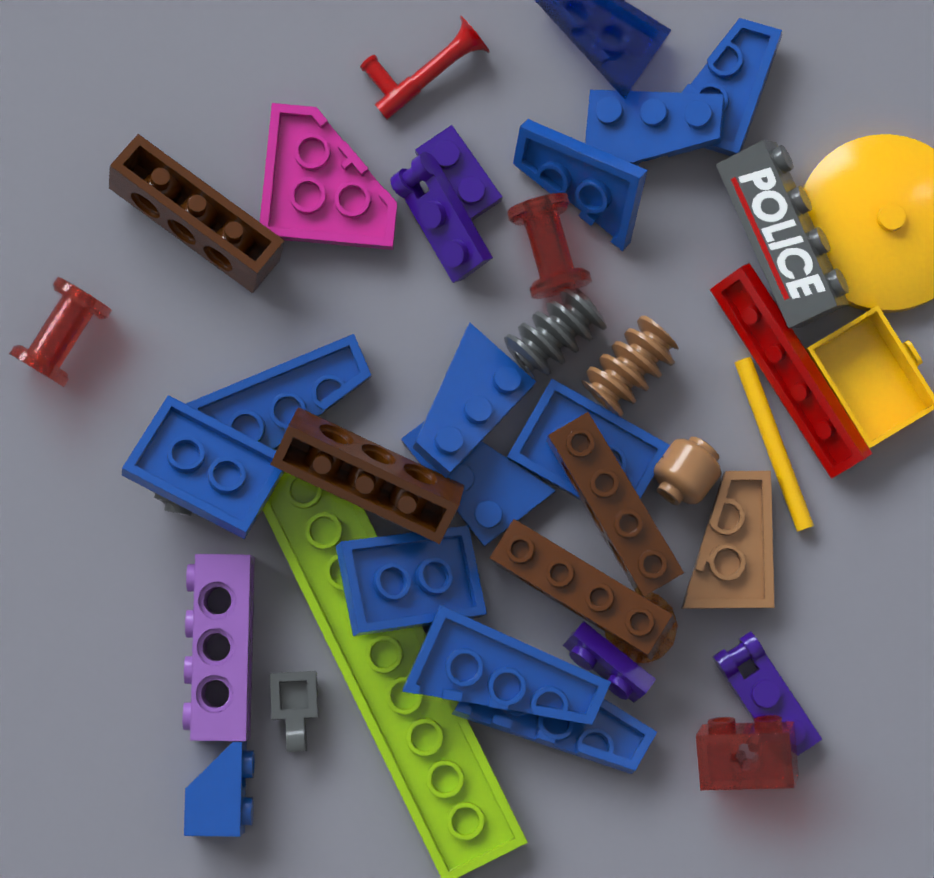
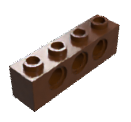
[109,134,285,293]
[270,407,465,544]
[546,412,684,597]
[490,519,675,660]

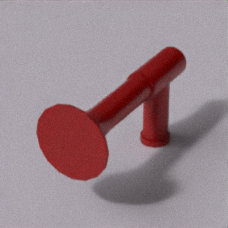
[360,16,490,120]

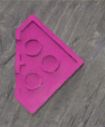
[260,103,398,250]

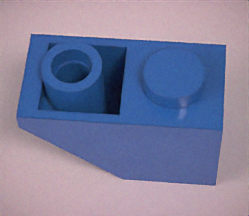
[184,741,255,837]

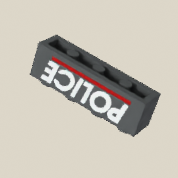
[716,140,849,328]

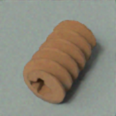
[581,316,679,417]

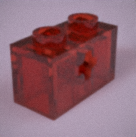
[696,715,799,791]

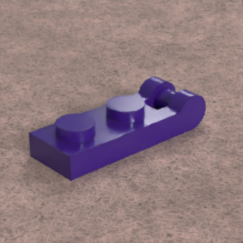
[390,152,493,283]
[712,631,823,765]

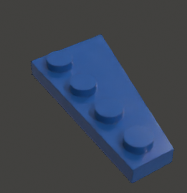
[186,334,372,449]
[402,605,611,725]
[452,699,657,774]

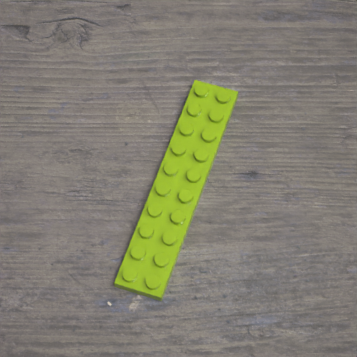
[262,472,528,878]

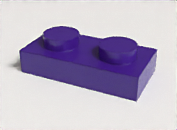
[415,125,503,221]
[562,621,656,703]

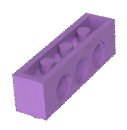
[182,554,255,741]

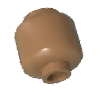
[654,436,721,506]

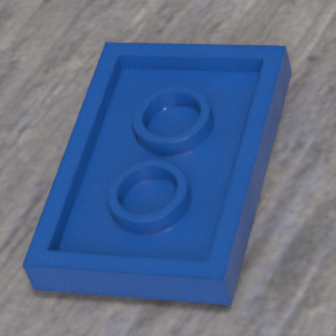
[507,379,670,500]
[122,395,284,539]
[336,525,487,636]

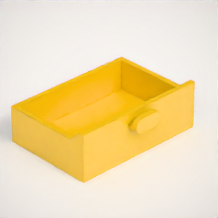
[806,305,934,449]

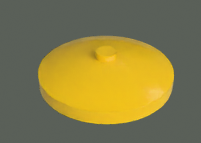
[803,134,934,313]

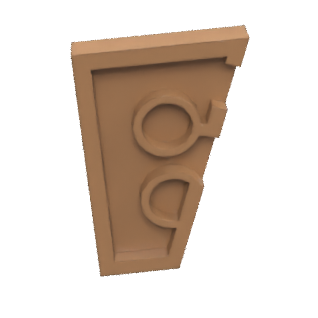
[681,471,775,609]

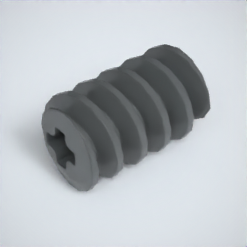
[504,288,607,381]

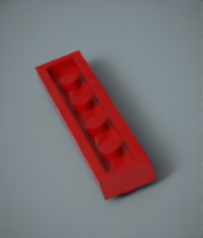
[710,263,873,479]

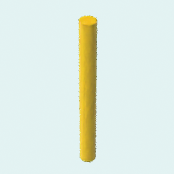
[734,356,814,532]

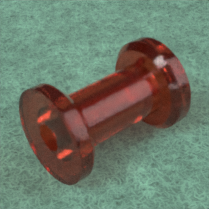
[507,193,592,299]
[9,277,112,387]

